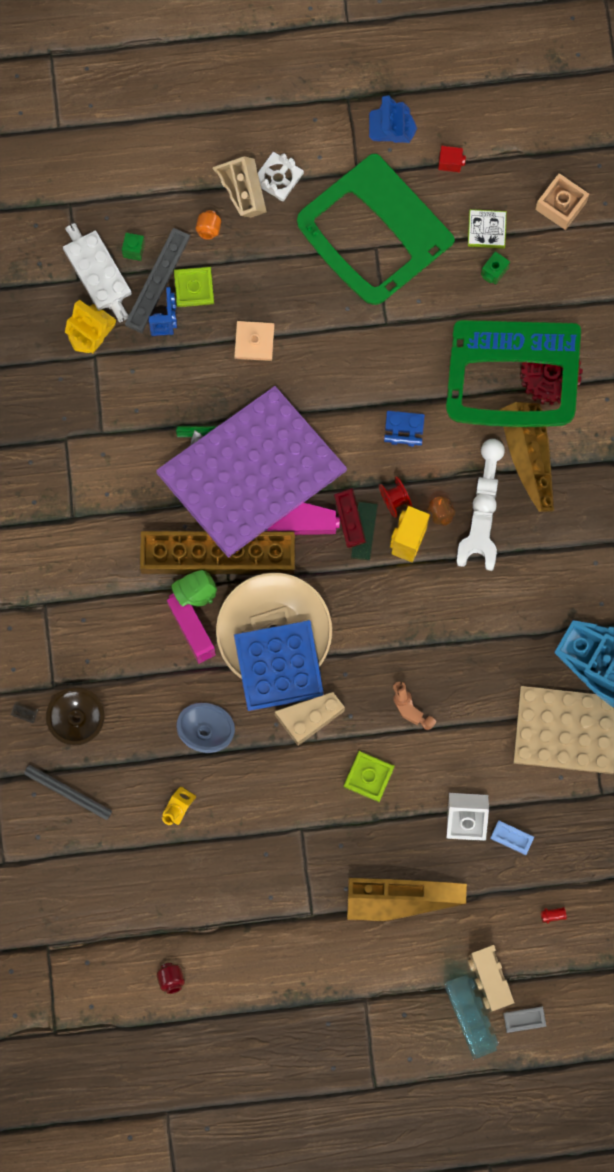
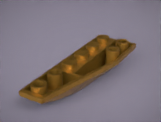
[499,402,554,512]
[347,878,467,921]

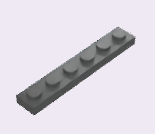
[125,228,190,333]

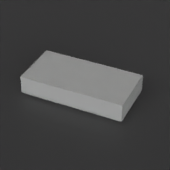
[503,1006,546,1033]

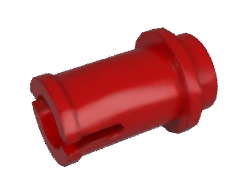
[541,907,567,924]

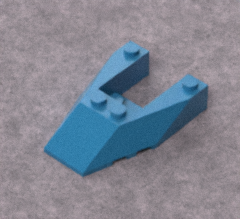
[555,620,614,708]

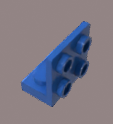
[149,287,177,336]

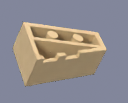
[213,156,267,218]
[275,692,345,746]
[467,945,514,1012]

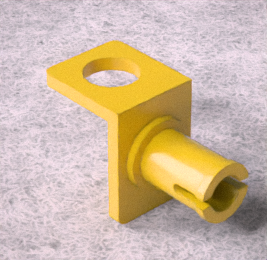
[162,787,196,825]

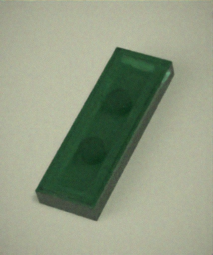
[351,502,378,561]

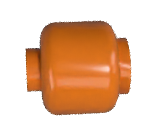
[196,210,221,240]

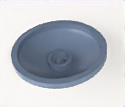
[176,703,235,753]

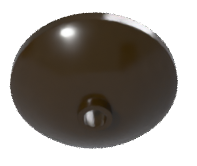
[46,687,105,746]

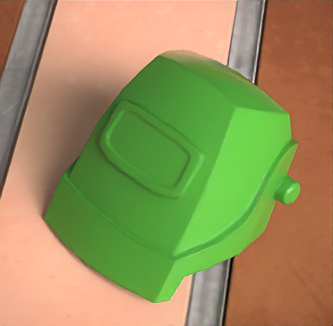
[171,570,217,606]

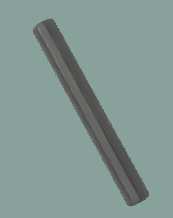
[24,765,112,820]

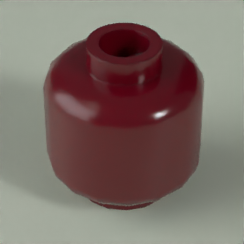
[157,963,185,994]

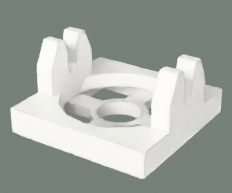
[258,152,304,202]

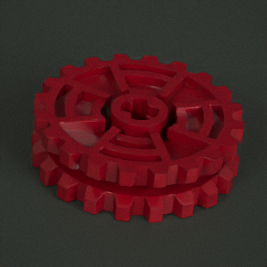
[520,360,583,405]

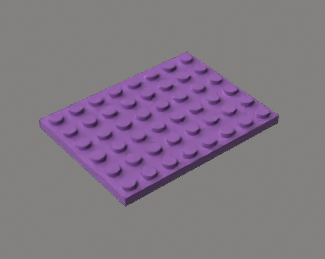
[156,386,347,557]

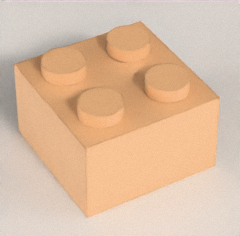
[535,174,589,230]

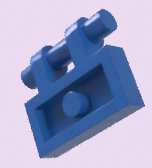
[384,411,425,447]

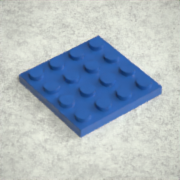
[234,620,324,711]

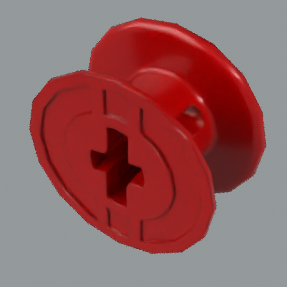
[379,476,413,518]

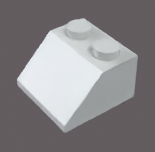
[447,793,489,841]

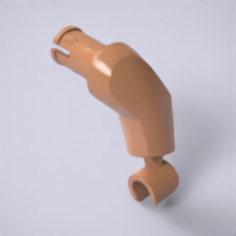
[393,682,436,730]

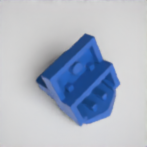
[369,95,417,143]

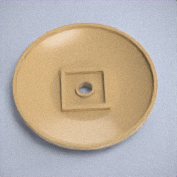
[216,573,332,679]

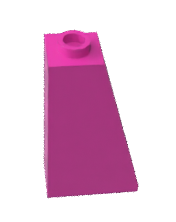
[267,503,340,535]
[167,593,216,664]

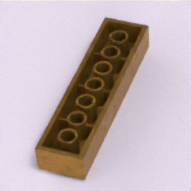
[140,531,295,574]

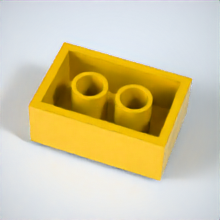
[390,506,430,563]

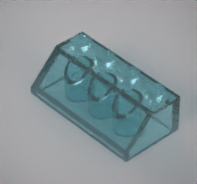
[444,975,499,1060]

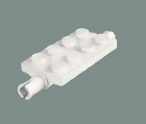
[63,223,131,322]

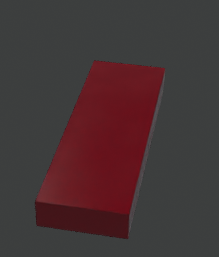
[334,488,366,548]

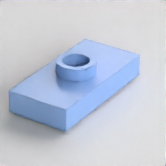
[490,820,534,855]

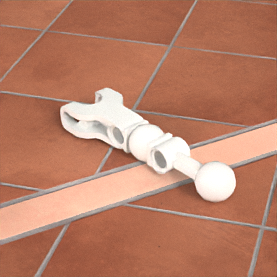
[457,439,505,571]

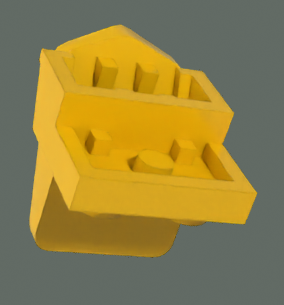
[65,300,116,353]

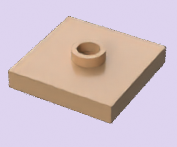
[235,321,274,361]

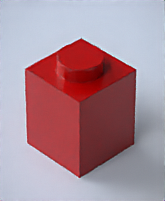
[438,146,466,173]

